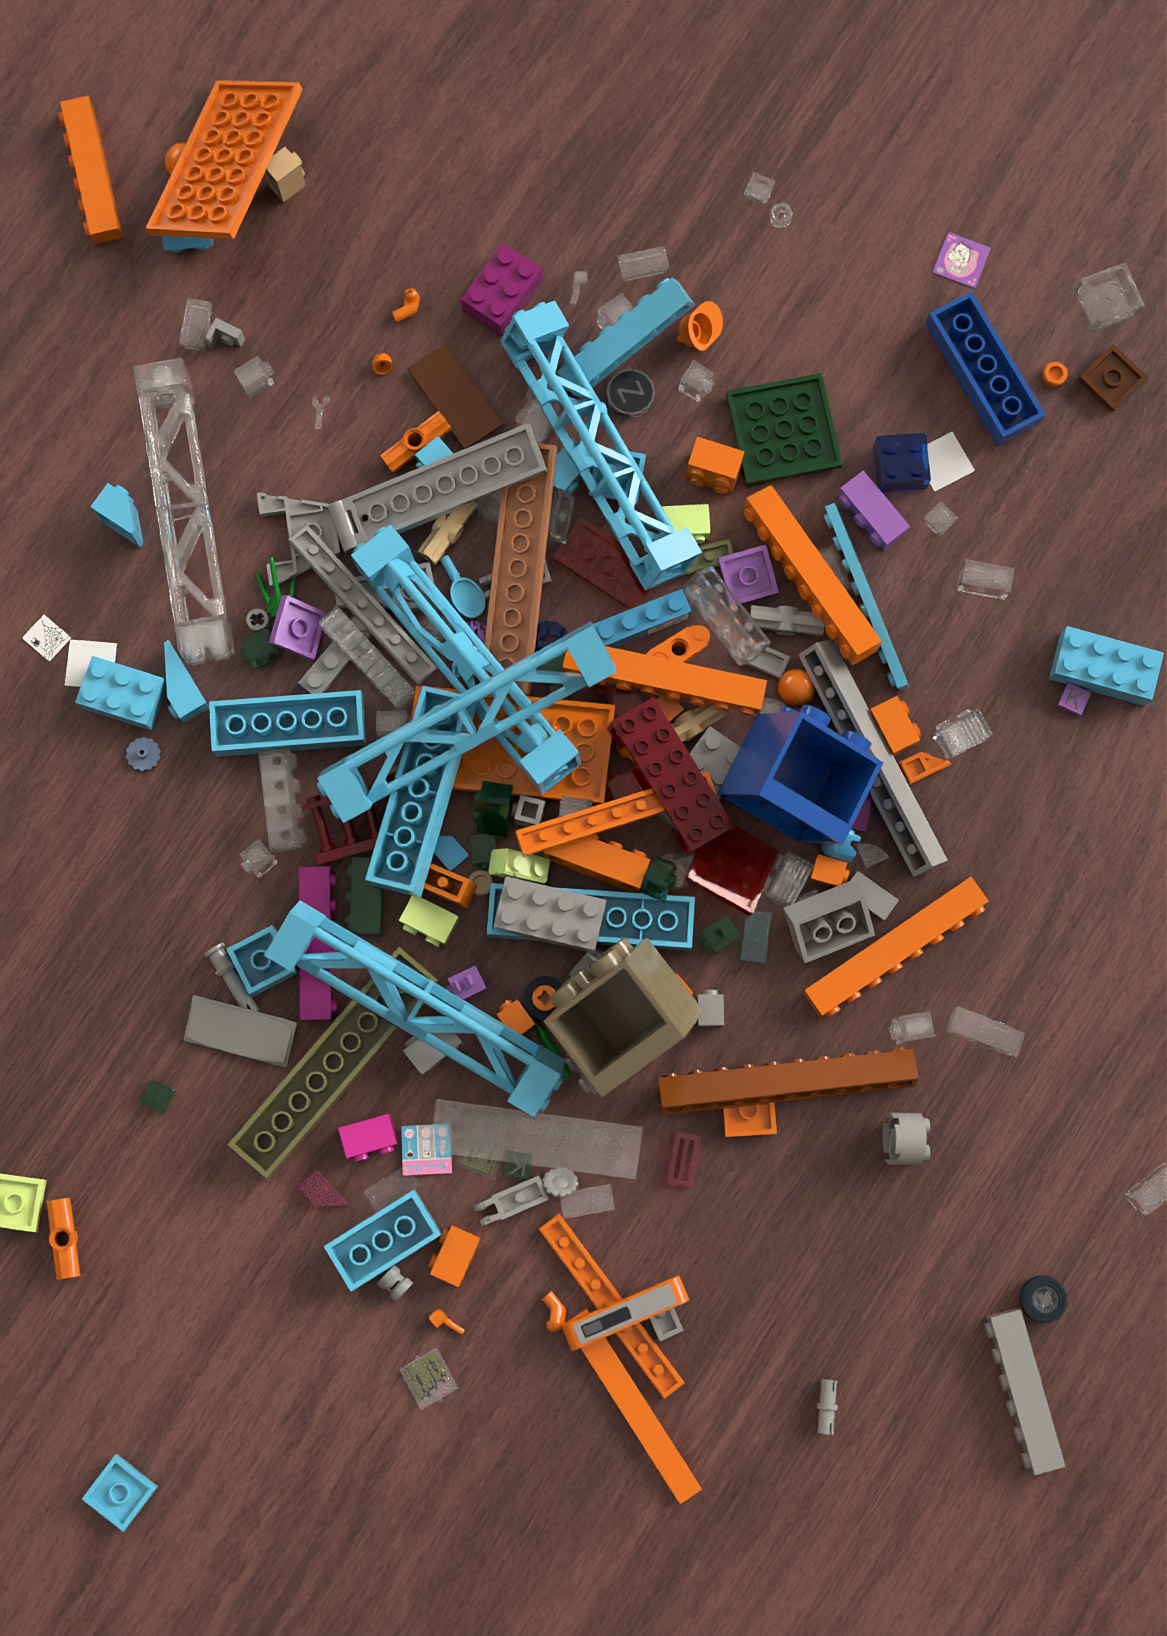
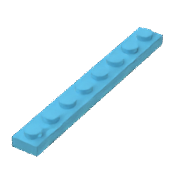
[824,503,910,691]

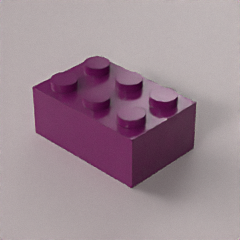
[461,242,543,337]

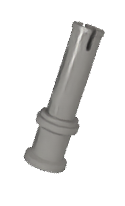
[204,943,260,1012]

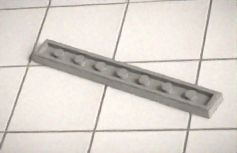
[288,525,438,686]

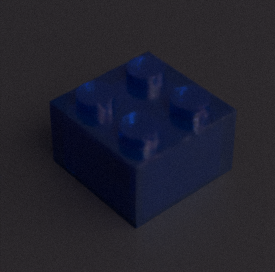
[873,433,931,492]

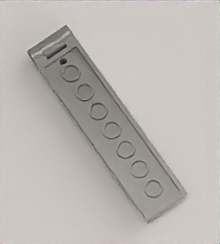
[328,423,547,553]

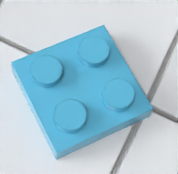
[82,1454,158,1532]

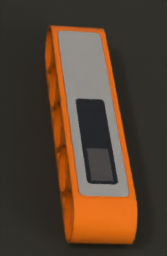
[561,1275,690,1351]

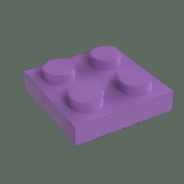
[717,545,779,606]
[269,595,327,660]

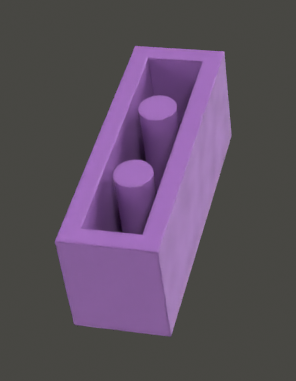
[838,470,910,551]

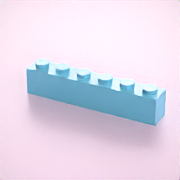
[557,278,695,397]

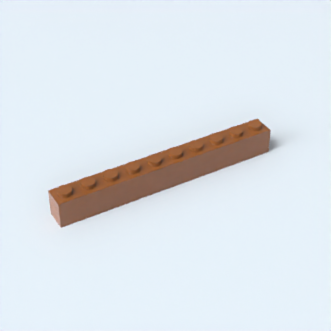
[657,1047,919,1116]

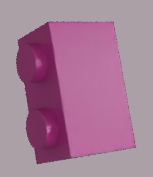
[338,1114,398,1162]

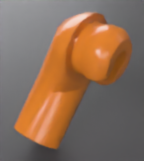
[392,288,420,323]
[542,1291,566,1332]

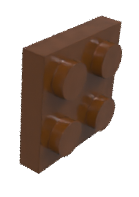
[1078,344,1148,413]

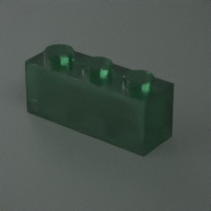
[345,857,384,937]

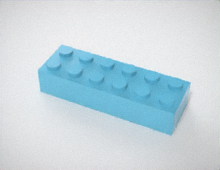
[209,690,366,757]

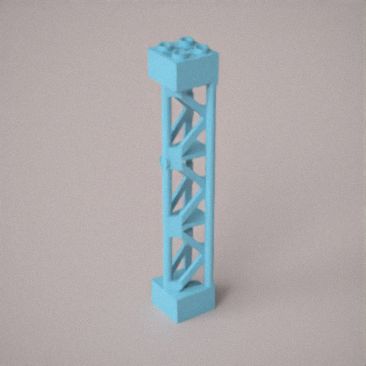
[500,301,702,591]

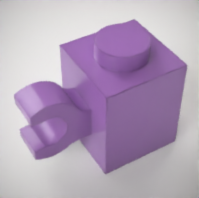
[446,966,487,1001]

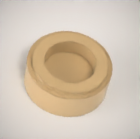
[469,870,493,896]

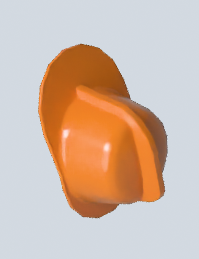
[677,301,723,351]

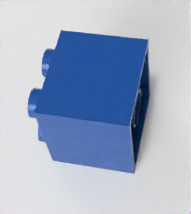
[717,705,884,845]

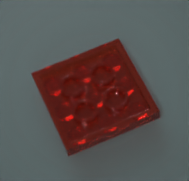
[684,825,778,917]

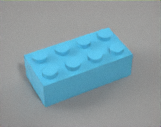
[1049,626,1164,706]
[324,1190,442,1292]

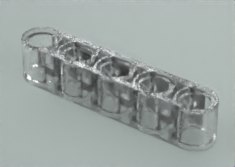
[317,606,415,713]

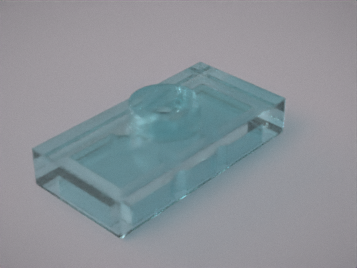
[740,910,772,964]

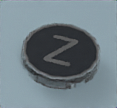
[606,369,655,418]

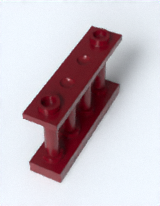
[301,774,395,865]

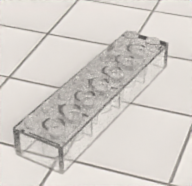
[429,1099,643,1179]

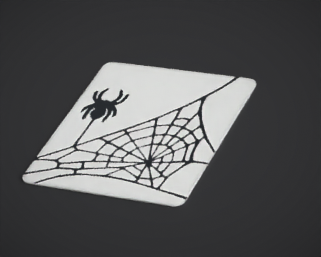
[23,615,71,661]

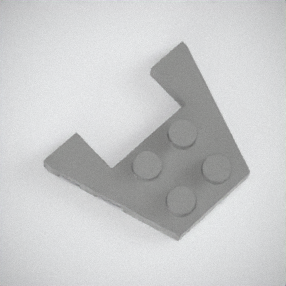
[257,493,341,588]

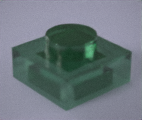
[140,1079,176,1114]

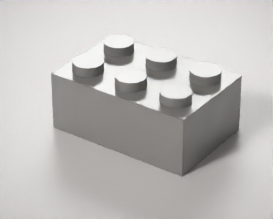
[783,880,875,963]

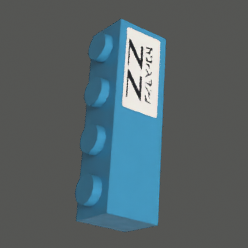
[593,589,692,648]

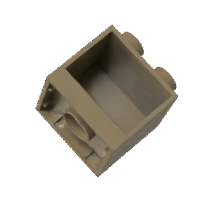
[544,937,703,1097]

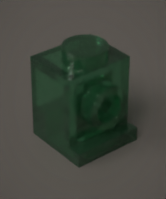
[642,856,677,903]

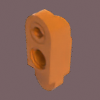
[646,625,710,664]

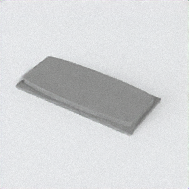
[183,995,297,1068]

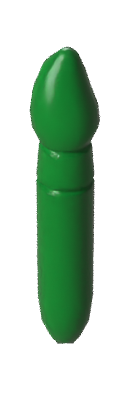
[536,1024,571,1080]

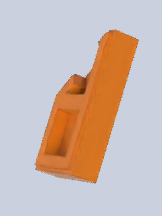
[898,751,951,785]

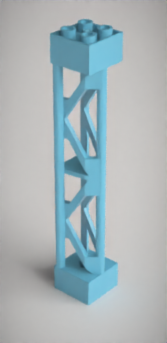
[351,524,582,795]
[317,621,617,823]
[264,900,566,1117]

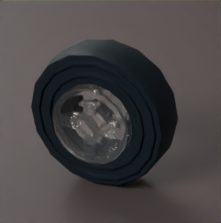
[1019,1276,1067,1323]

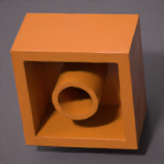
[686,437,745,494]

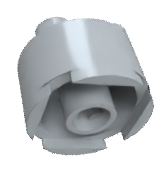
[882,1113,930,1165]

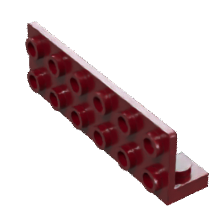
[607,698,734,858]

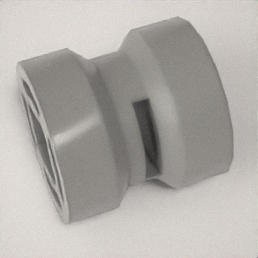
[377,1265,413,1302]

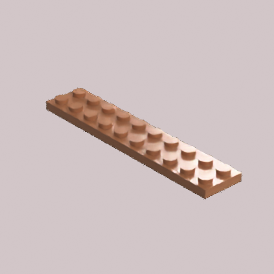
[480,444,558,695]

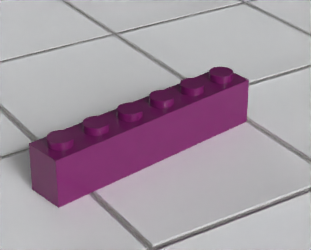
[299,866,338,1022]

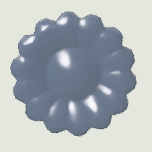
[126,737,161,772]

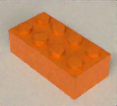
[543,835,650,893]

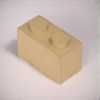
[265,147,306,203]

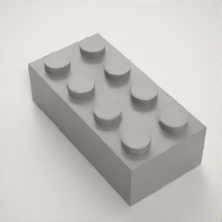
[656,726,740,830]
[493,876,607,953]

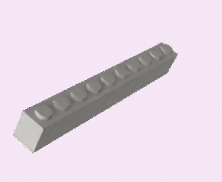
[798,639,948,877]

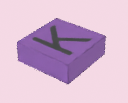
[1057,683,1091,717]

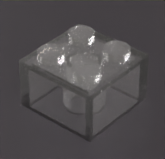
[1074,262,1145,333]

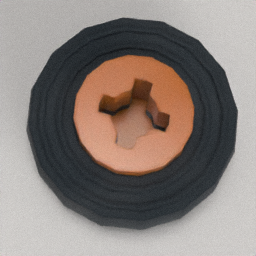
[522,976,562,1022]

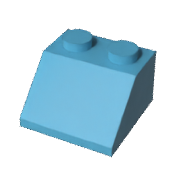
[90,483,143,548]

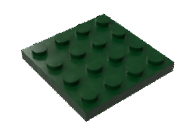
[726,373,843,486]

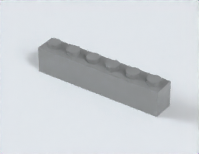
[984,1308,1065,1475]

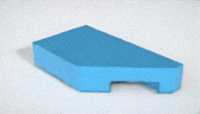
[434,835,470,872]

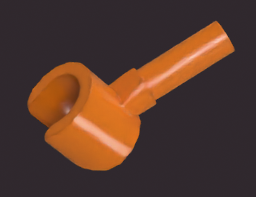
[429,1309,465,1335]

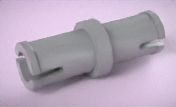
[817,1379,838,1435]

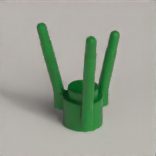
[255,557,296,619]

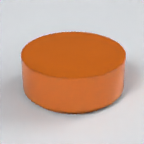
[1042,362,1068,388]

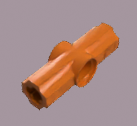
[380,411,452,474]
[47,1198,81,1280]

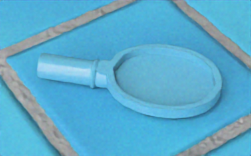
[440,555,485,619]

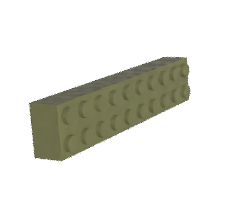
[227,947,439,1179]

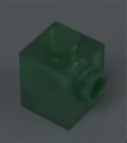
[239,628,280,668]
[699,915,741,955]

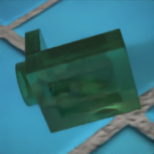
[470,833,497,870]

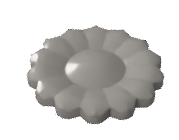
[542,1167,578,1197]

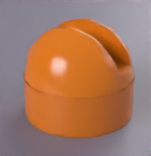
[372,353,393,375]

